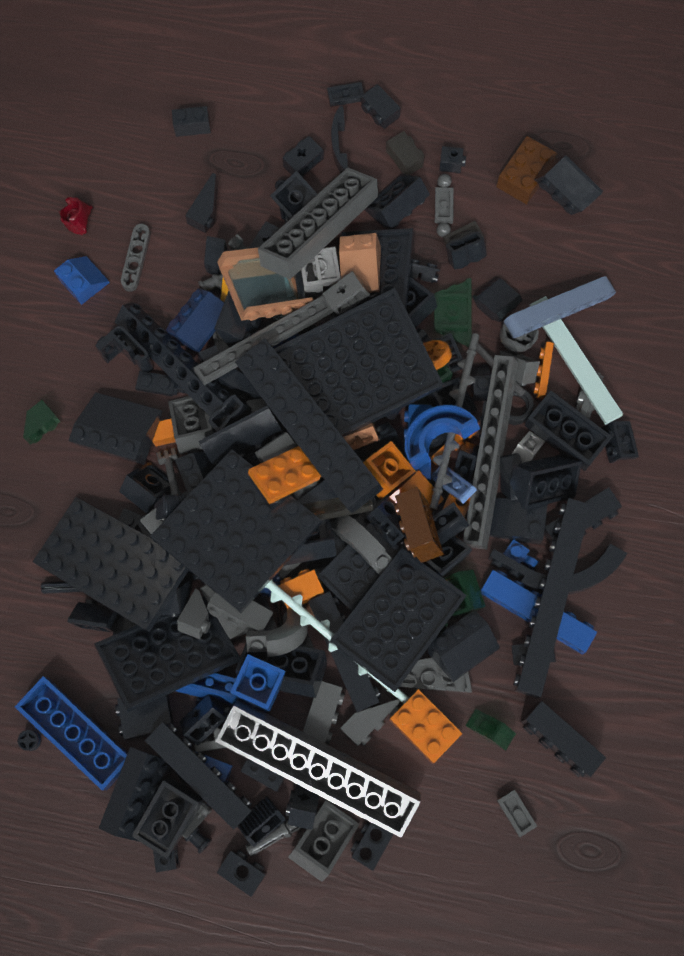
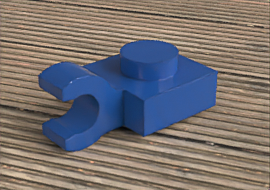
[503,539,538,570]

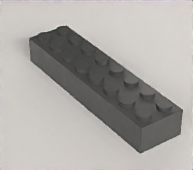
[258,168,378,279]

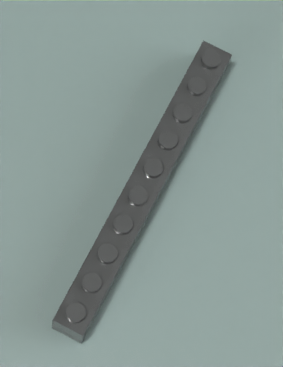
[463,355,518,550]

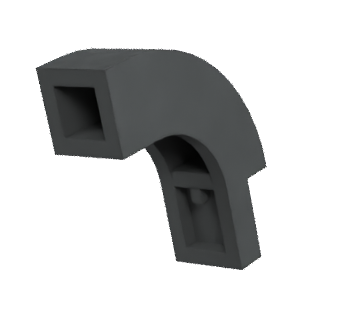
[331,512,393,575]
[246,609,308,657]

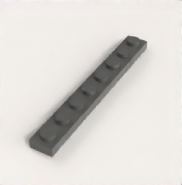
[194,296,333,385]

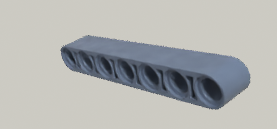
[504,276,616,338]

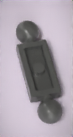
[435,174,454,237]

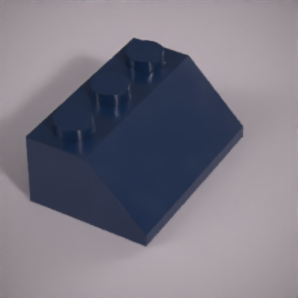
[166,288,224,352]

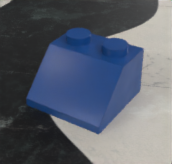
[54,256,110,305]
[230,654,286,712]

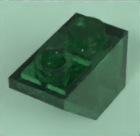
[23,400,60,445]

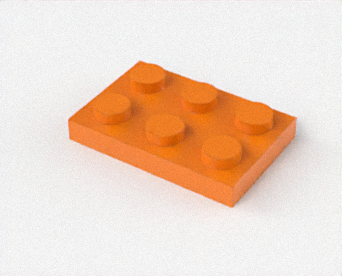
[248,446,321,504]

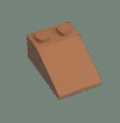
[339,233,381,293]

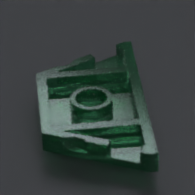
[434,278,472,347]

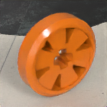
[423,340,452,370]

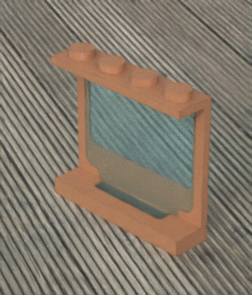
[217,247,313,321]

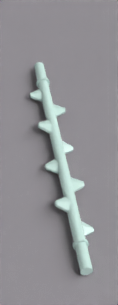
[265,580,409,704]

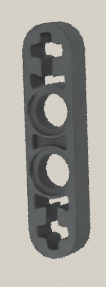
[121,224,150,292]

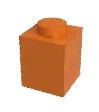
[152,419,176,447]

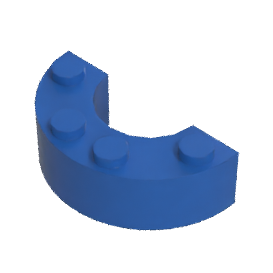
[405,405,480,471]

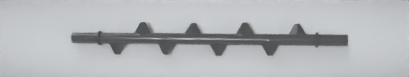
[430,333,479,511]

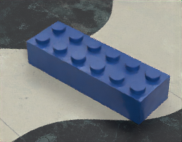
[15,676,128,791]

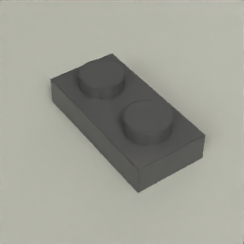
[496,790,537,837]

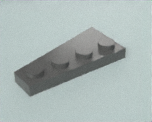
[399,658,472,693]

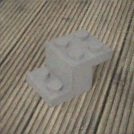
[283,247,341,301]

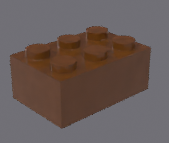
[496,136,558,205]
[394,487,444,563]

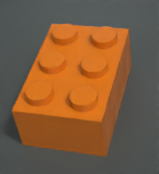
[389,689,462,764]

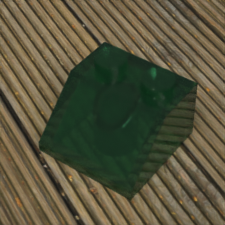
[444,570,486,620]

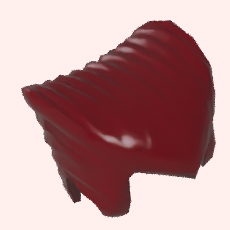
[59,197,93,235]

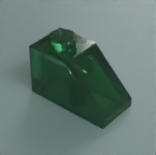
[466,709,516,751]

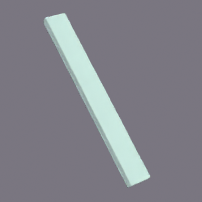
[530,296,623,425]

